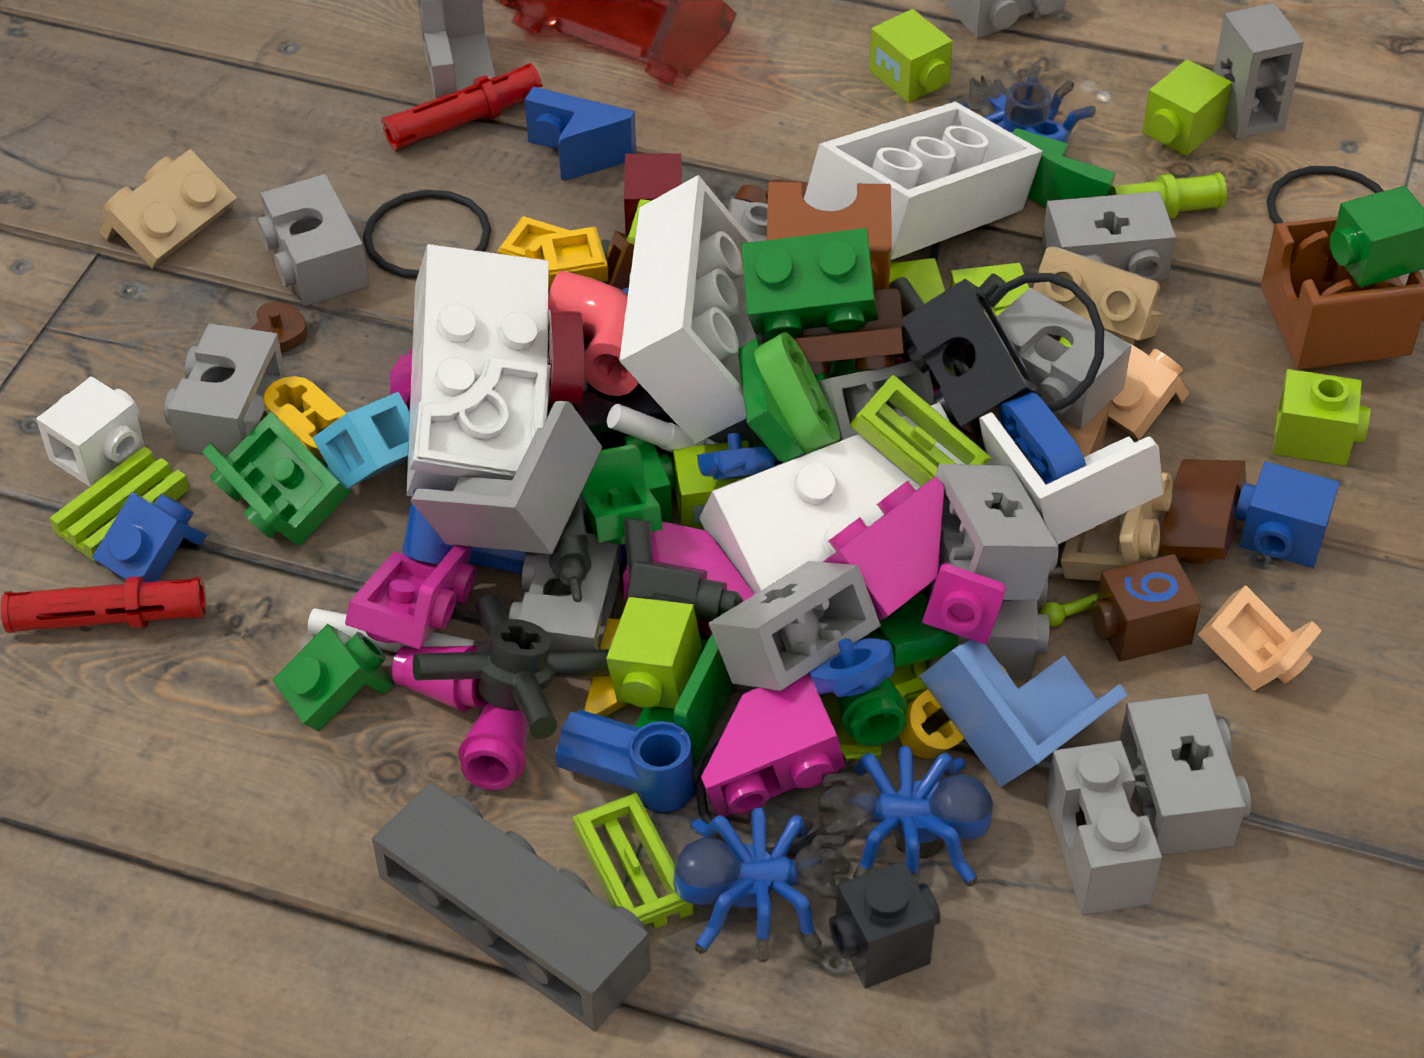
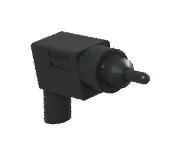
[548,496,591,603]
[623,517,744,621]

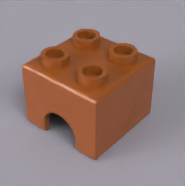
[766,182,892,290]
[1261,216,1424,370]

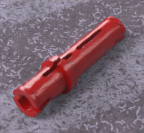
[381,63,543,151]
[1,576,206,634]

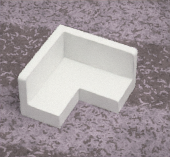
[979,412,1163,545]

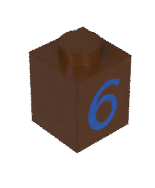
[1090,554,1202,662]

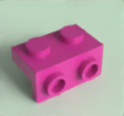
[345,545,477,649]

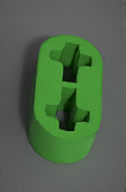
[754,332,840,454]

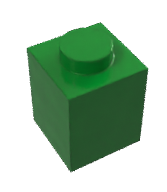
[1330,185,1424,287]

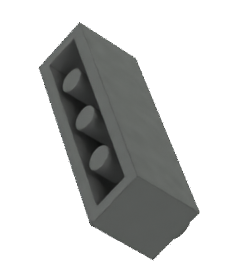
[372,782,651,1032]

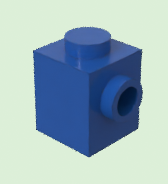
[1235,461,1340,568]

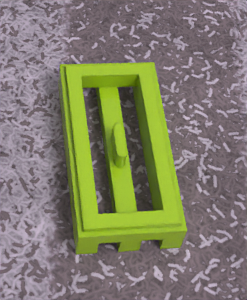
[849,375,992,486]
[49,446,190,563]
[572,793,693,929]

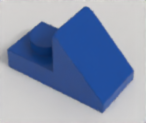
[525,86,637,180]

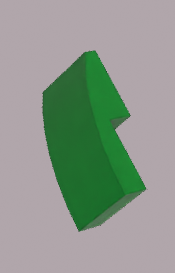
[1012,128,1116,207]

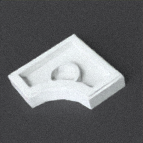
[410,355,551,480]

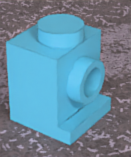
[312,392,410,489]

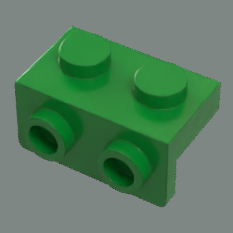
[741,228,879,339]
[202,411,351,546]

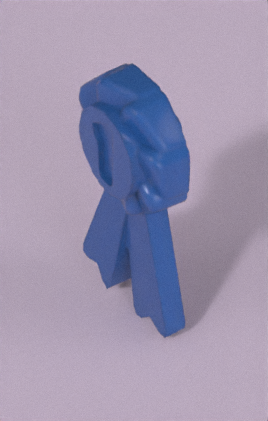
[697,433,832,480]
[809,638,894,697]

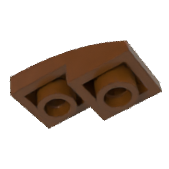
[1159,459,1246,564]

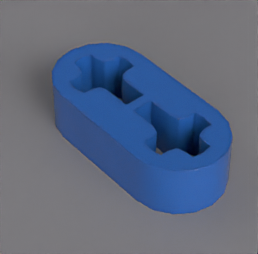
[999,392,1087,485]

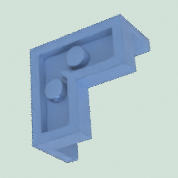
[919,639,1128,788]

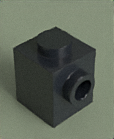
[829,860,940,989]

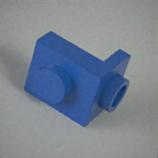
[92,492,207,582]

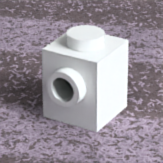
[36,376,145,487]

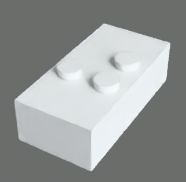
[804,102,1043,260]
[619,175,763,444]
[407,244,548,496]
[699,402,964,595]

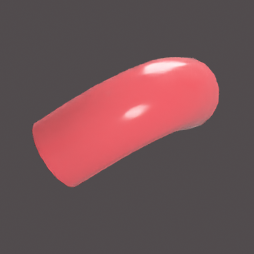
[548,270,639,396]

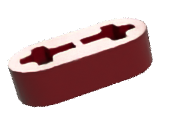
[547,310,585,406]

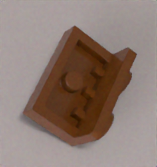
[793,288,906,375]

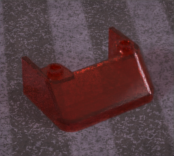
[493,0,737,85]

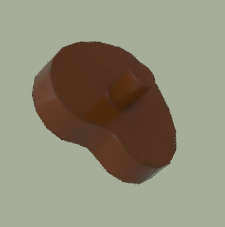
[250,302,308,352]

